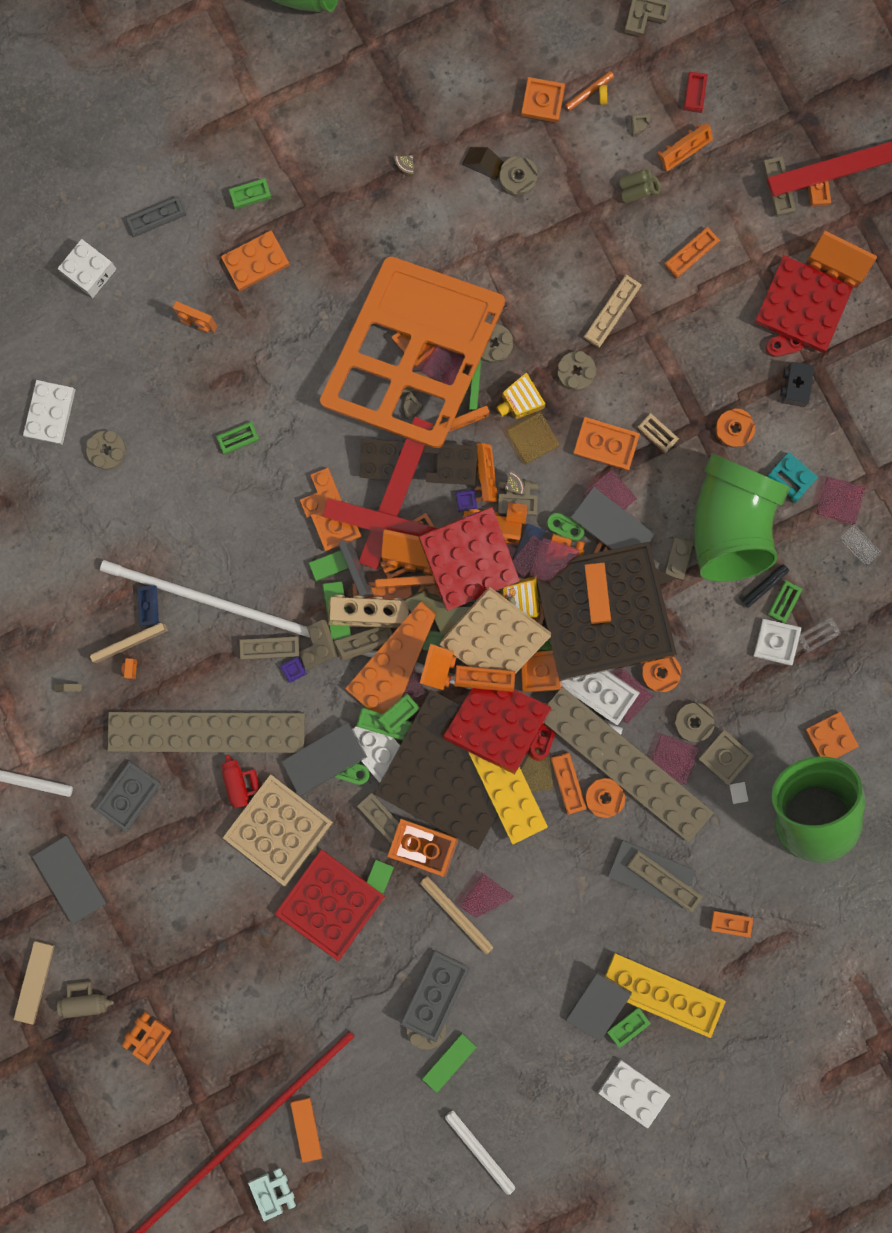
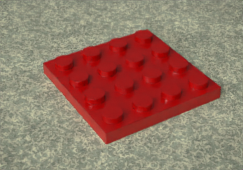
[754,255,853,354]
[418,507,520,611]
[444,688,551,775]
[275,849,386,962]

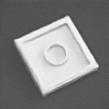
[754,619,801,666]

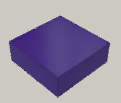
[456,490,477,512]
[280,657,307,683]

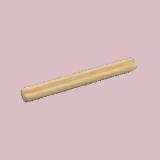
[420,876,493,954]

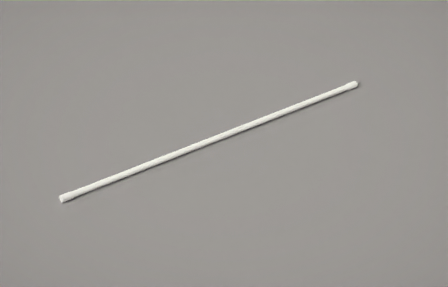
[100,560,623,734]

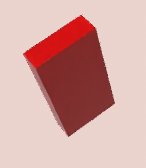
[683,71,708,113]

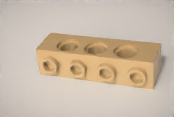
[328,595,409,628]

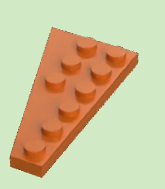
[345,601,436,714]

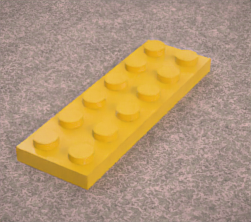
[468,752,548,845]
[605,953,726,1038]

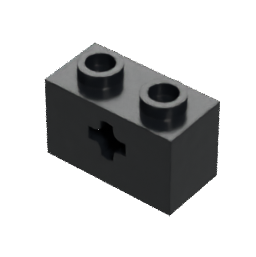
[780,362,815,407]

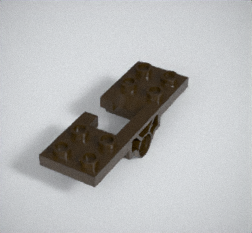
[359,438,478,485]

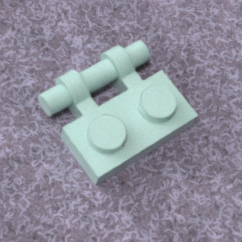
[248,1168,296,1221]

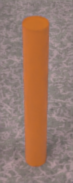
[565,71,614,111]

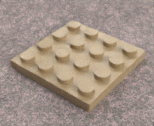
[439,587,551,674]
[223,775,334,886]

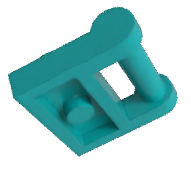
[767,452,818,503]

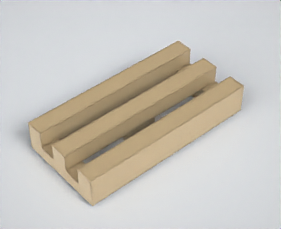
[637,413,679,454]

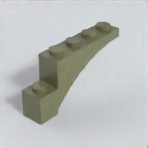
[406,589,516,636]

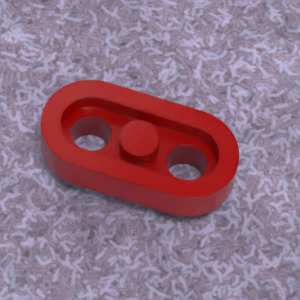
[766,335,804,357]
[528,723,555,761]

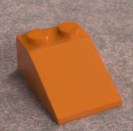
[420,644,457,690]
[387,819,459,877]

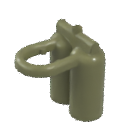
[620,169,661,203]

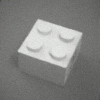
[57,239,116,298]

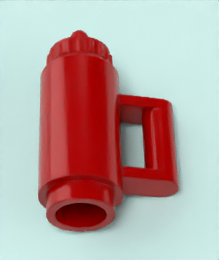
[221,754,260,809]

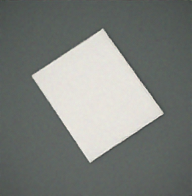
[729,782,748,804]

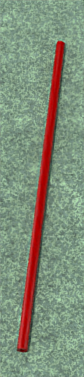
[133,1031,355,1233]

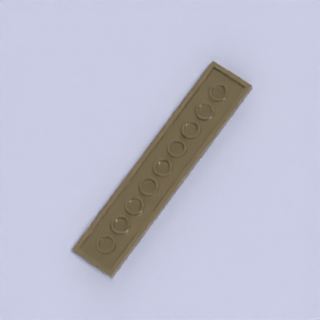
[544,686,714,842]
[108,712,305,753]

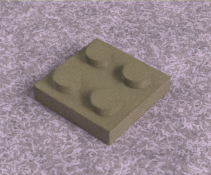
[698,730,754,785]

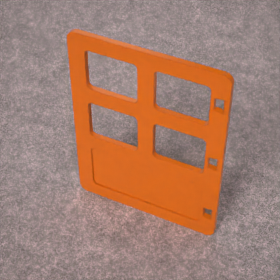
[320,257,505,448]

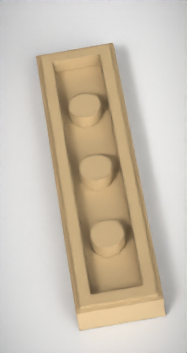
[583,275,642,348]
[90,623,168,663]
[14,941,55,1025]

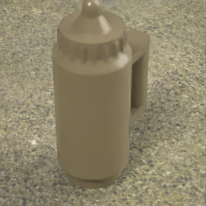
[57,981,114,1018]

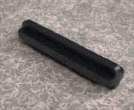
[741,564,789,608]

